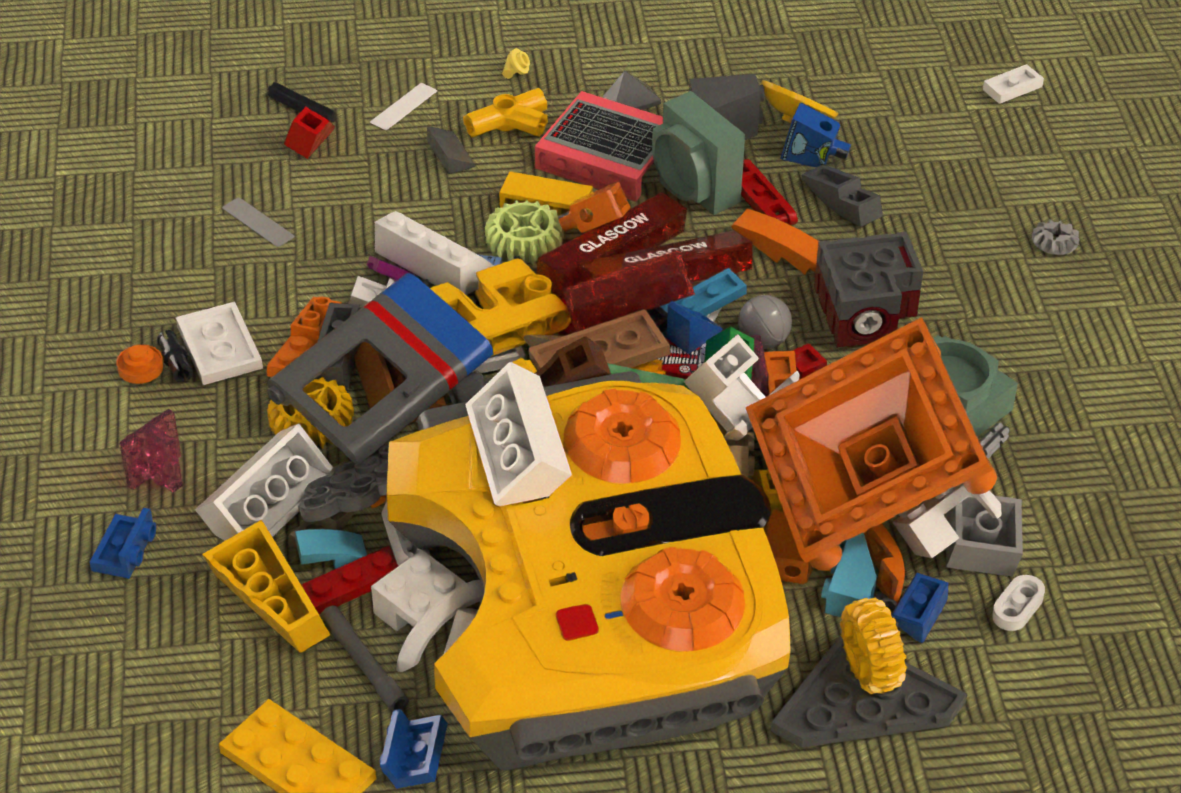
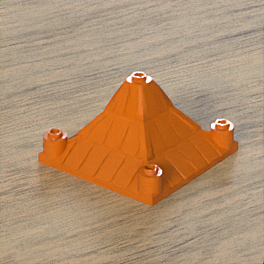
[745,317,997,571]

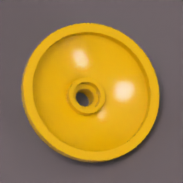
[760,80,839,123]

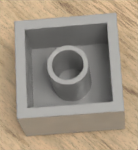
[946,494,1023,577]

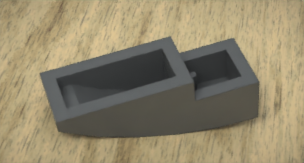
[802,164,883,227]

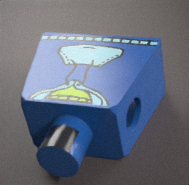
[780,103,851,167]

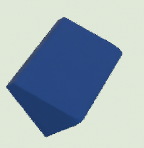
[891,573,949,643]

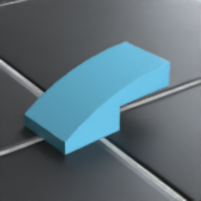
[295,529,367,569]

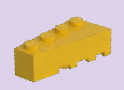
[202,520,330,653]

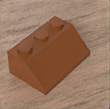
[354,342,446,424]

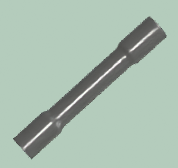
[320,606,409,712]

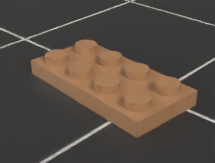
[528,309,671,370]

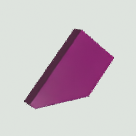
[366,256,417,280]

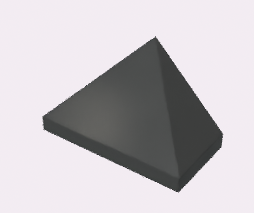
[602,70,661,110]

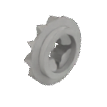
[1032,219,1080,255]

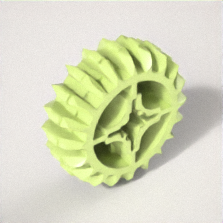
[485,200,564,266]

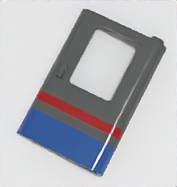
[267,273,493,466]

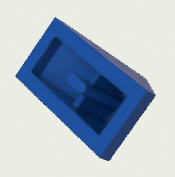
[667,301,723,354]

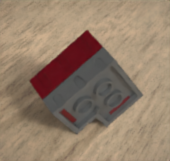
[814,232,923,348]

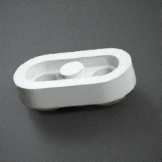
[992,575,1045,631]

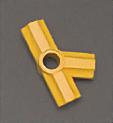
[463,88,548,138]

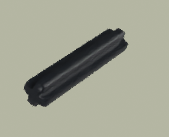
[267,82,336,123]

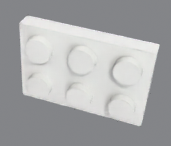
[176,302,263,385]

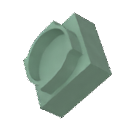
[652,91,745,215]
[933,335,1018,436]

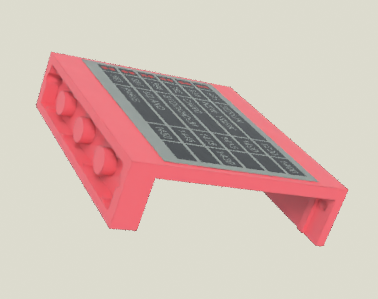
[535,91,663,202]

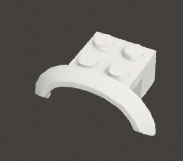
[684,335,800,440]
[893,484,1002,558]
[371,549,484,672]

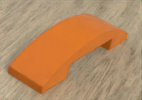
[864,523,905,604]

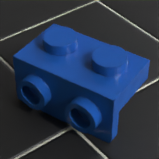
[89,508,156,579]
[380,709,448,789]

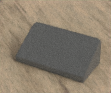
[427,127,475,174]

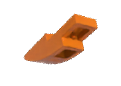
[267,296,342,377]

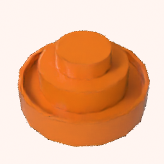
[116,345,164,384]

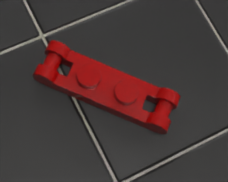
[741,159,798,225]

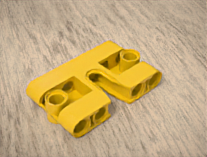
[430,258,573,356]

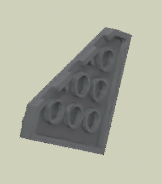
[771,636,967,748]

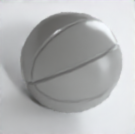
[738,295,792,349]

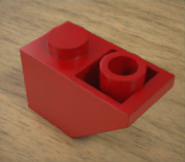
[284,107,335,159]

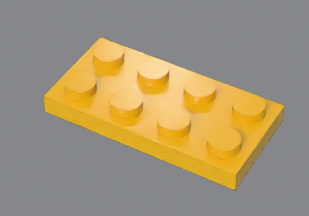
[219,699,377,793]

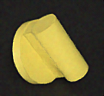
[502,48,530,79]

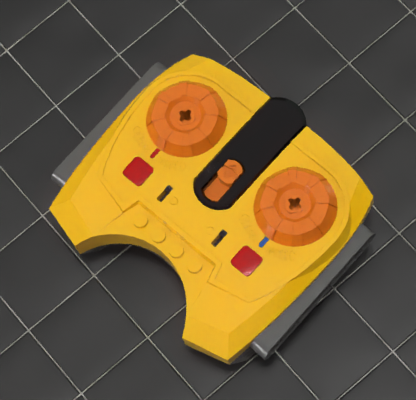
[387,371,790,770]

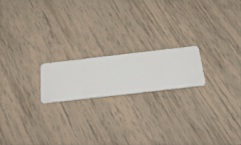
[370,83,437,130]

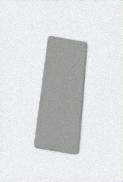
[222,197,295,247]

